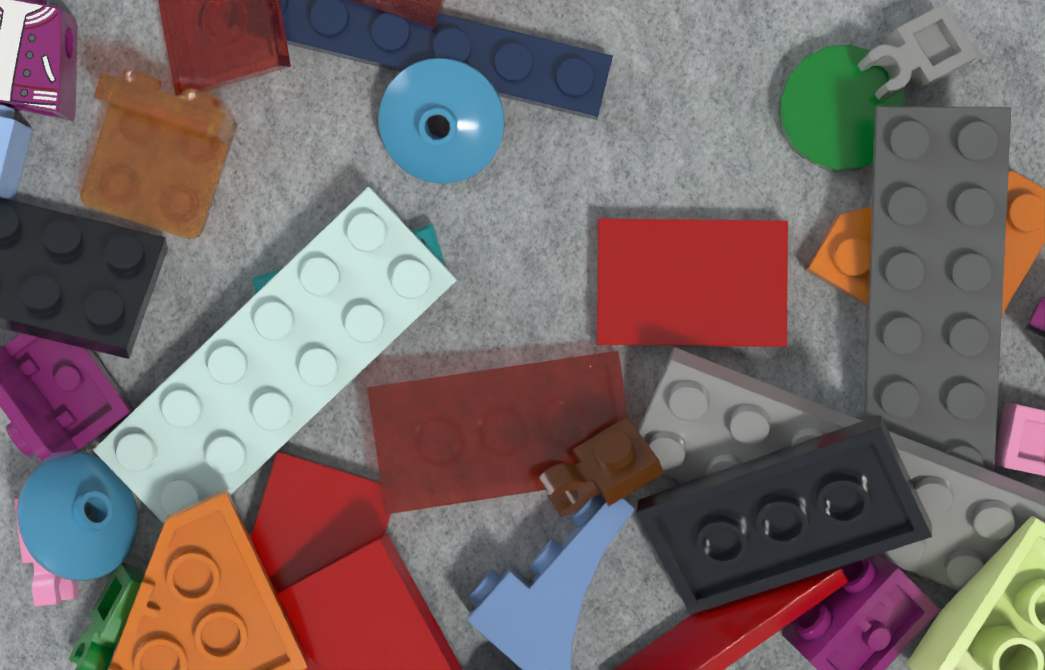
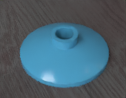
[378,57,505,184]
[17,453,138,581]

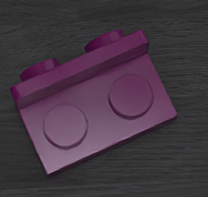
[782,554,940,670]

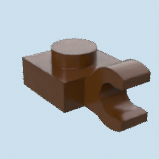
[539,417,664,517]

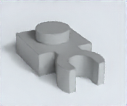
[857,3,978,100]

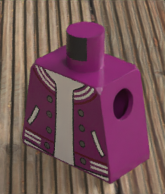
[0,0,78,121]

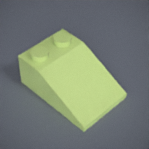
[906,516,1045,670]

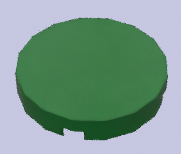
[778,45,906,172]

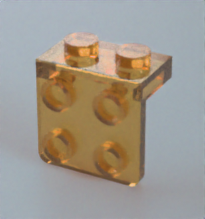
[80,69,238,240]

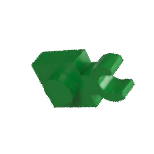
[69,562,145,670]

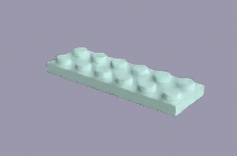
[93,187,458,524]

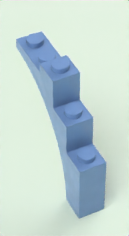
[467,494,635,670]

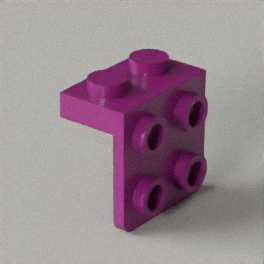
[0,333,134,461]

